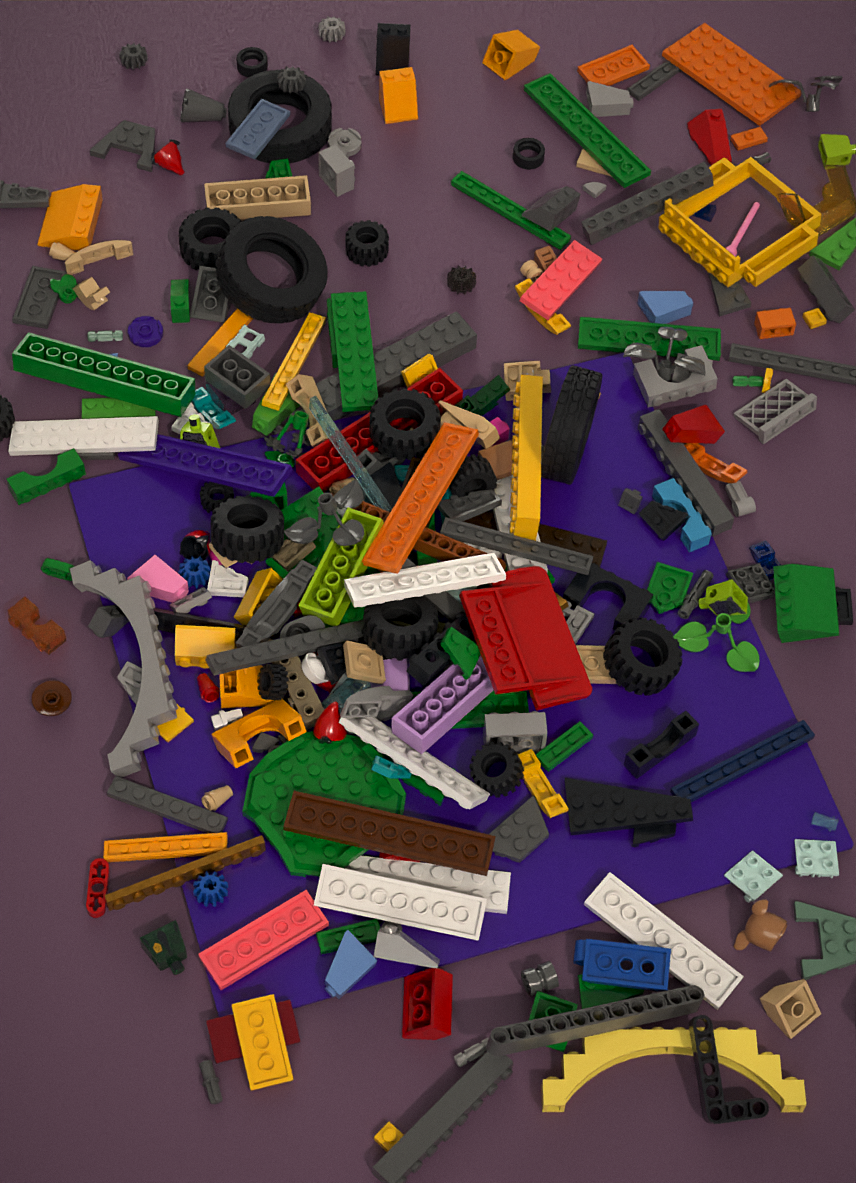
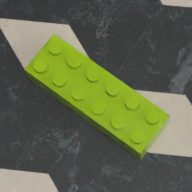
[298,507,384,626]

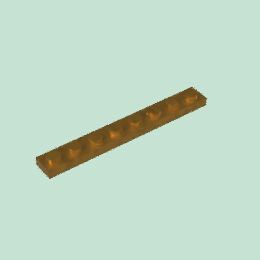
[105,835,266,911]

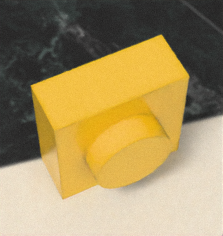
[374,1122,404,1152]

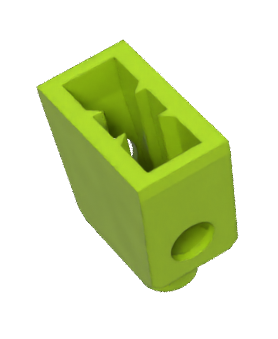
[818,134,856,169]

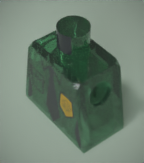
[139,920,187,975]

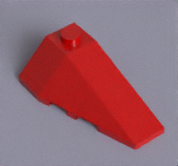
[687,108,732,166]

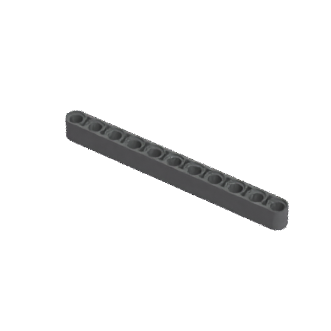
[486,985,705,1056]

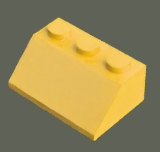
[234,568,283,637]
[175,625,237,668]

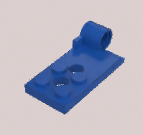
[573,939,671,992]

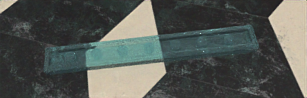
[309,396,392,512]

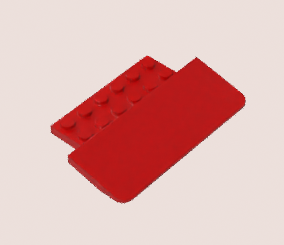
[459,566,592,711]

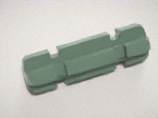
[87,330,123,342]

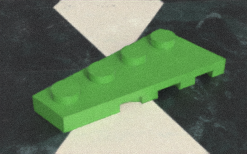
[809,218,856,270]

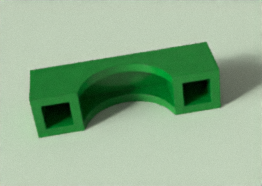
[6,448,86,505]

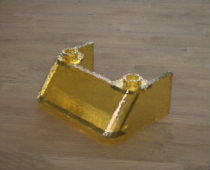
[777,165,856,237]

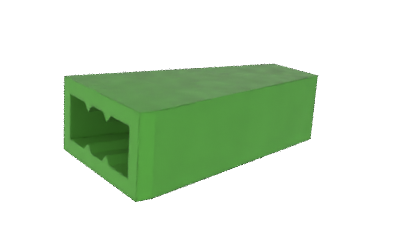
[252,372,301,436]

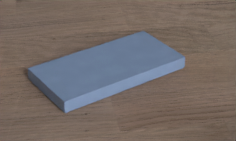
[225,99,290,160]

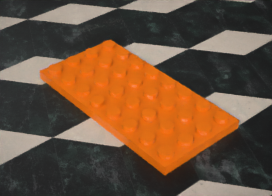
[662,23,802,126]

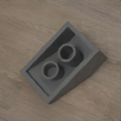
[190,266,231,323]

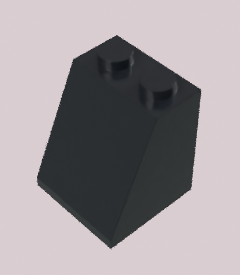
[376,23,411,75]

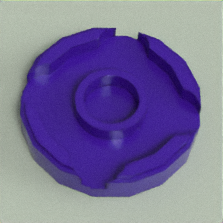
[128,316,163,347]

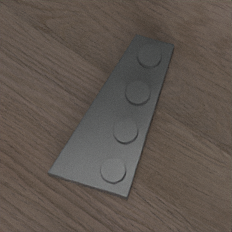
[707,272,751,317]

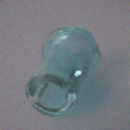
[811,812,839,832]

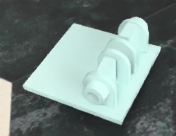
[794,839,839,878]
[724,850,783,903]

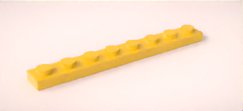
[262,312,326,411]

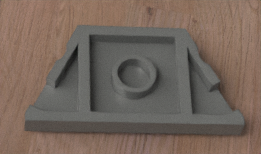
[489,796,549,863]

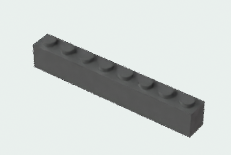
[638,409,734,537]
[372,1051,513,1183]

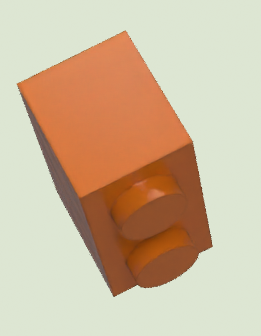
[754,308,796,339]

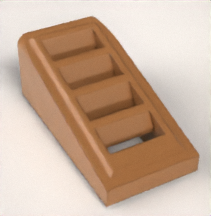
[534,246,557,273]

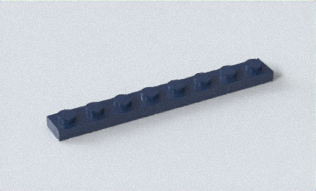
[670,720,815,802]

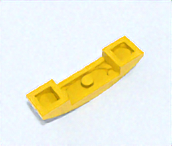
[515,278,571,335]
[517,749,569,818]

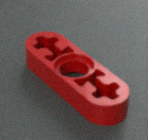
[86,858,110,918]

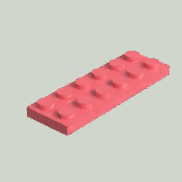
[519,240,602,320]
[198,890,329,990]

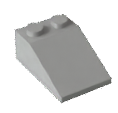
[374,925,440,969]

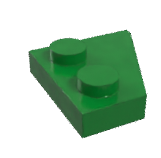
[440,627,480,680]

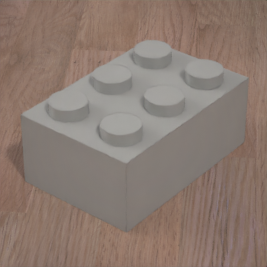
[483,711,547,754]

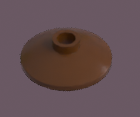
[32,680,72,716]

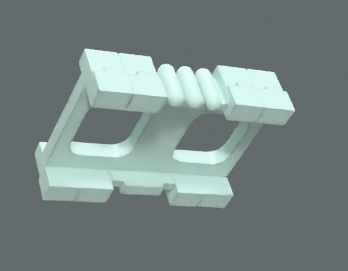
[226,324,265,359]

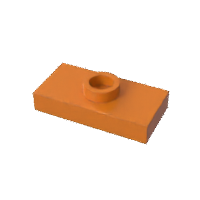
[730,127,768,151]

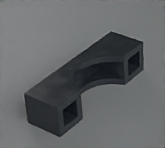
[624,710,699,779]

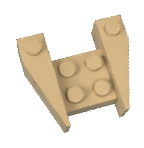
[410,400,500,455]

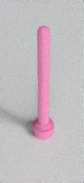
[725,202,760,257]

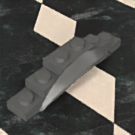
[236,560,317,648]

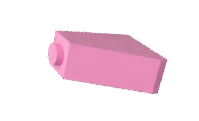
[127,555,189,603]

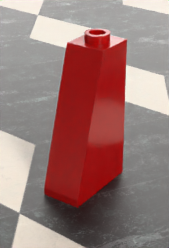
[662,405,725,444]

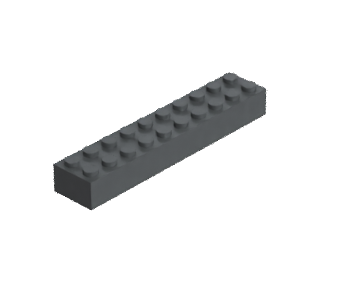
[316,311,477,421]

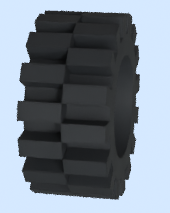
[200,481,234,513]
[257,664,289,700]

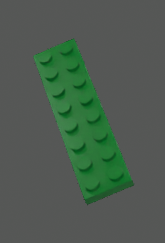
[331,291,378,412]
[578,317,721,361]

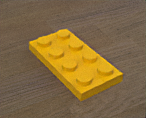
[231,994,294,1091]

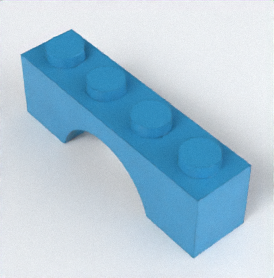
[652,478,712,553]

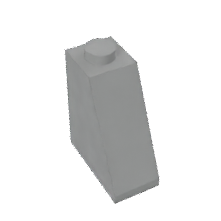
[586,81,633,117]

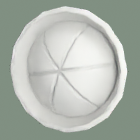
[301,653,329,684]

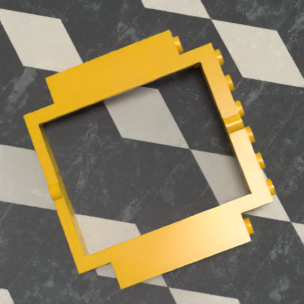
[658,157,822,287]

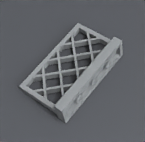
[734,379,817,444]

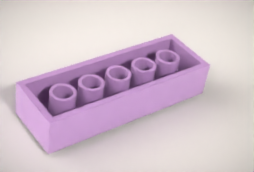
[392,654,494,754]

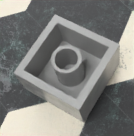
[319,144,355,197]

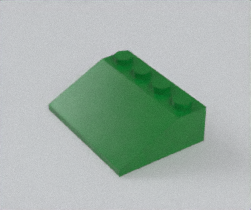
[773,564,840,643]

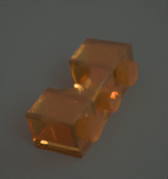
[7,596,67,655]

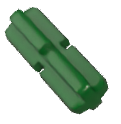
[732,376,764,387]

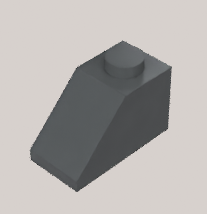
[88,605,129,638]

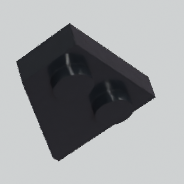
[639,501,691,541]
[317,642,346,685]

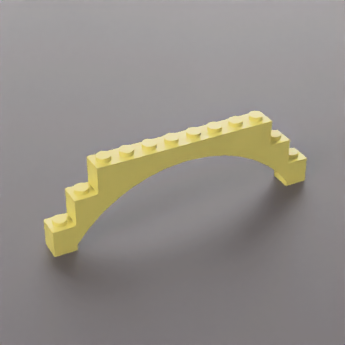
[541,1027,806,1112]

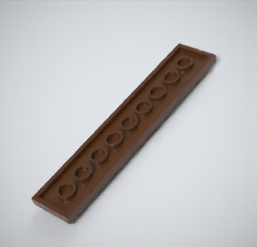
[283,791,496,876]

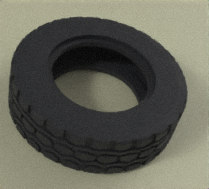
[228,70,332,164]
[215,216,328,324]
[541,365,602,485]

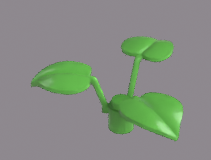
[673,590,760,672]

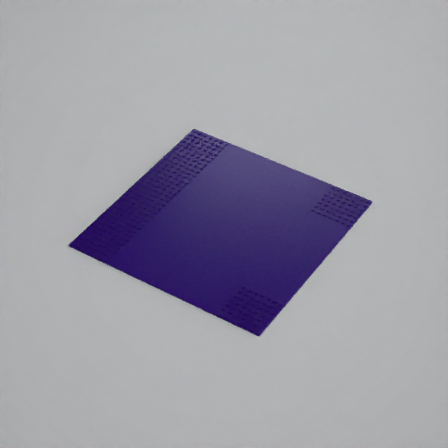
[69,353,854,1017]

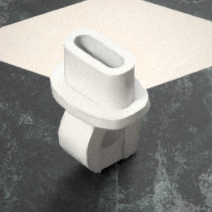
[211,709,243,730]

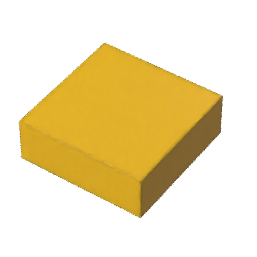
[802,308,827,329]

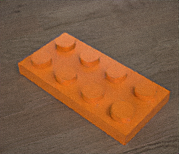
[577,45,650,86]

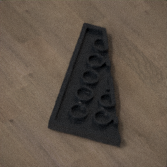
[564,777,693,836]

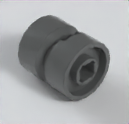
[521,961,559,997]

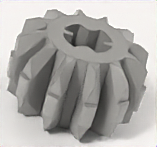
[318,16,346,43]

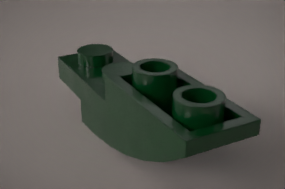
[455,375,511,416]

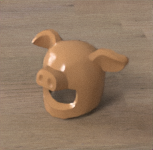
[734,899,787,952]

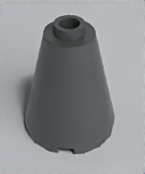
[180,88,227,122]

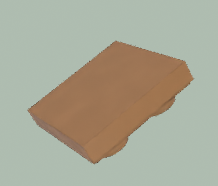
[478,440,515,480]

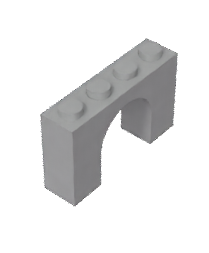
[633,345,717,408]

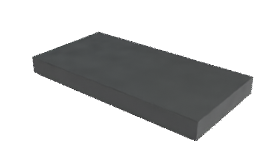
[12,266,67,329]

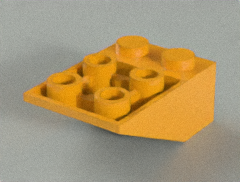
[220,665,276,708]

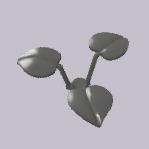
[769,75,842,112]
[623,327,706,381]
[284,479,365,546]

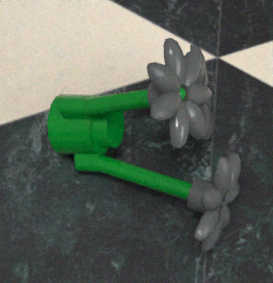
[264,411,311,458]

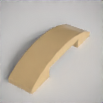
[65,240,133,275]

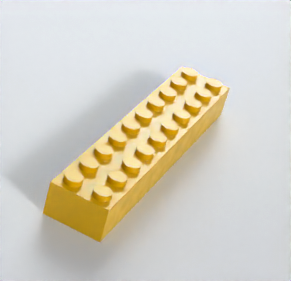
[509,375,543,541]

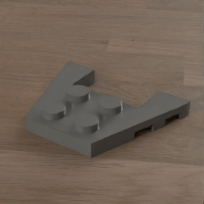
[90,120,156,172]

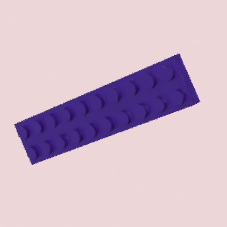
[118,434,293,497]

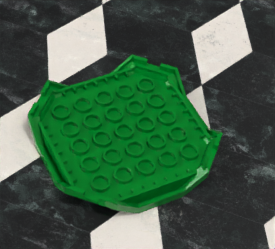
[242,731,406,878]

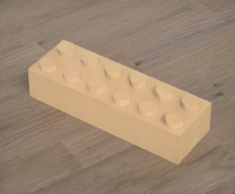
[204,175,311,221]

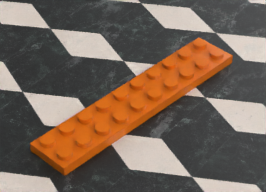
[362,422,479,574]

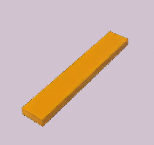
[187,308,253,377]
[103,832,228,862]

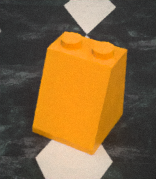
[482,30,540,80]
[379,67,418,124]

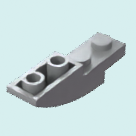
[340,686,413,718]

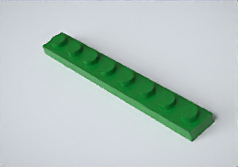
[451,171,571,250]

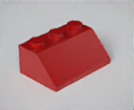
[402,968,453,1040]

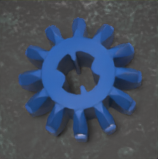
[178,555,211,589]
[193,871,228,907]

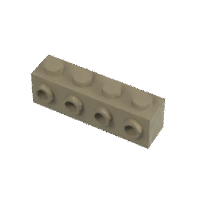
[274,656,324,731]

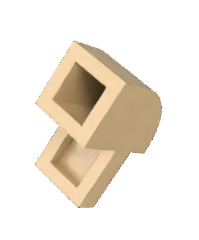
[72,277,110,310]

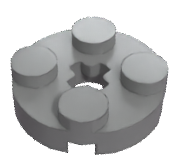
[328,128,362,158]

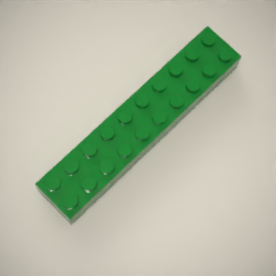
[12,332,195,417]

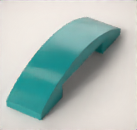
[191,387,236,429]

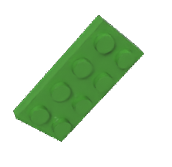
[82,398,156,419]

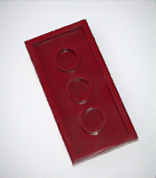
[206,1000,301,1064]

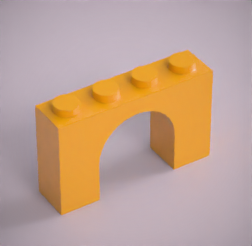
[211,698,307,768]

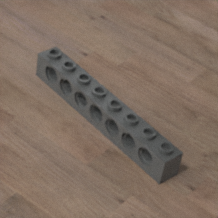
[582,161,714,245]

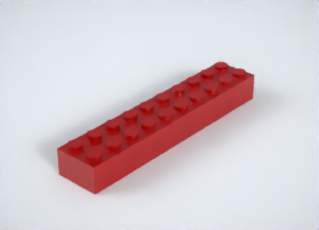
[296,368,463,493]

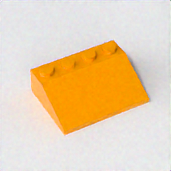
[38,184,103,251]

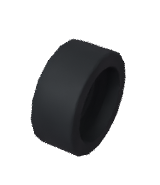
[236,47,268,78]
[513,137,545,170]

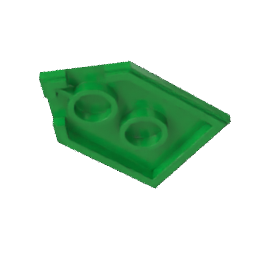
[647,562,693,614]

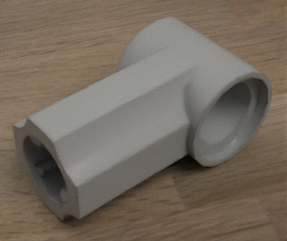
[725,481,756,517]

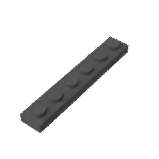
[107,776,228,833]

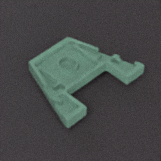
[793,901,856,980]

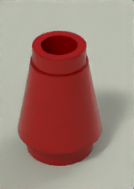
[197,673,220,703]

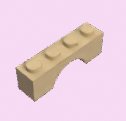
[286,374,336,447]

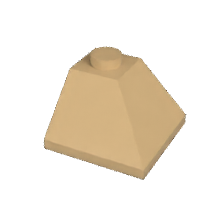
[760,979,821,1039]

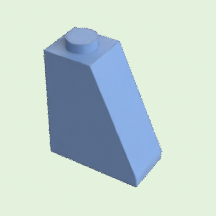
[637,291,693,324]
[324,930,377,999]

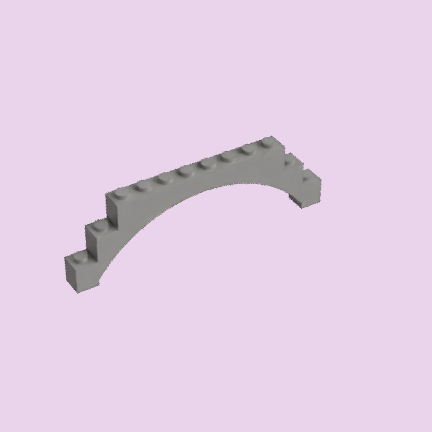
[70,560,178,778]

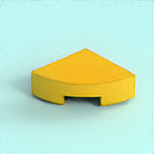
[762,368,773,393]

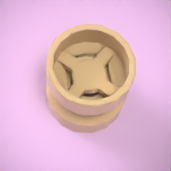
[520,260,543,283]

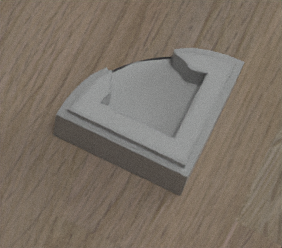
[582,182,607,198]

